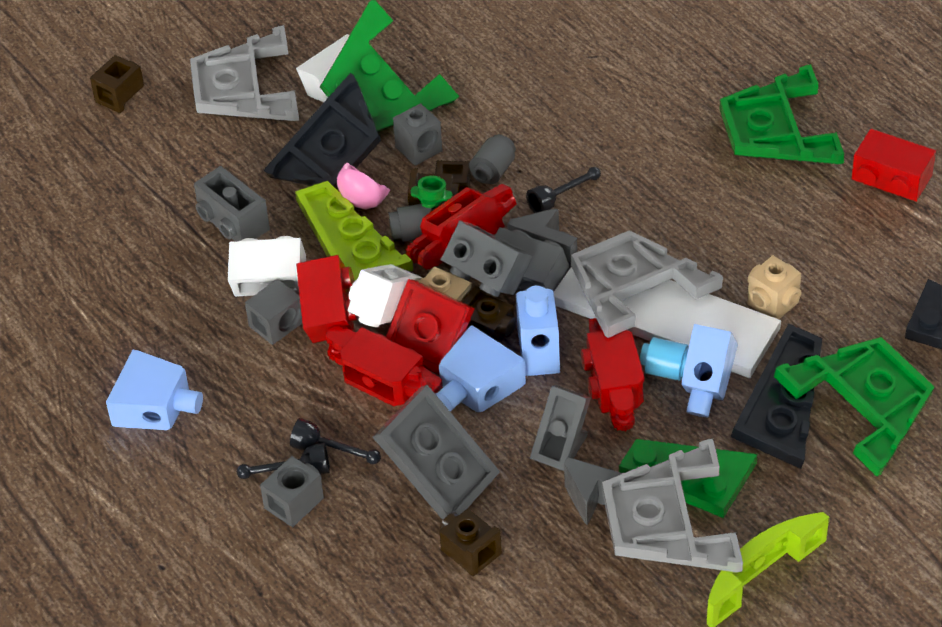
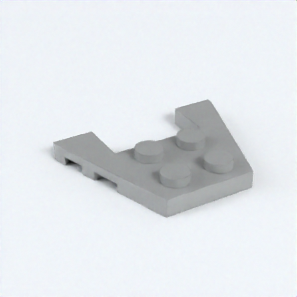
[190,25,299,121]
[571,230,723,338]
[602,439,743,572]

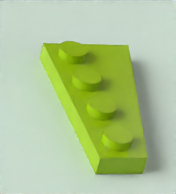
[295,181,413,282]

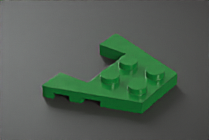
[319,0,460,132]
[719,64,844,164]
[773,337,934,477]

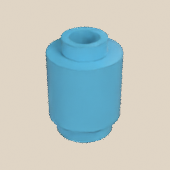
[640,337,689,381]

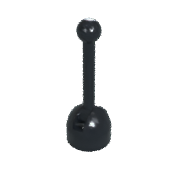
[526,167,601,213]
[290,418,381,465]
[236,443,330,479]

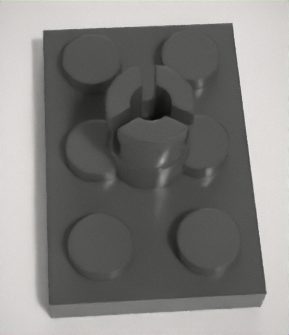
[373,385,500,520]

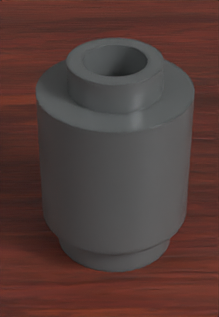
[469,134,516,184]
[388,204,436,242]

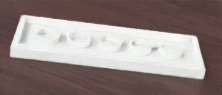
[554,267,781,378]

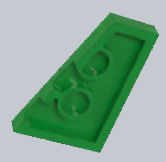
[619,439,758,518]

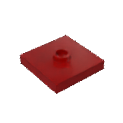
[386,279,475,375]

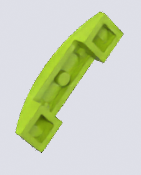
[707,512,829,627]

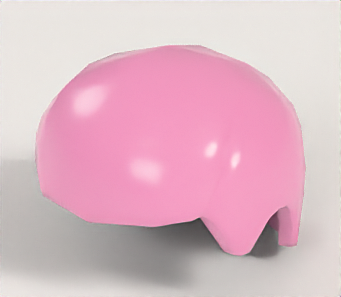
[337,163,390,210]

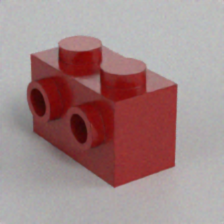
[851,129,936,202]
[296,255,358,343]

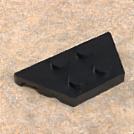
[263,73,381,190]

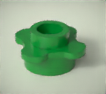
[410,176,453,208]

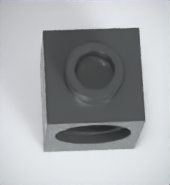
[393,103,443,166]
[245,279,302,345]
[260,456,324,528]

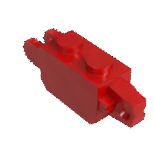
[405,184,517,270]
[581,318,644,432]
[325,325,443,406]

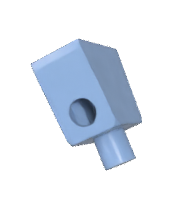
[516,286,560,376]
[682,324,738,418]
[436,325,526,412]
[106,350,203,430]

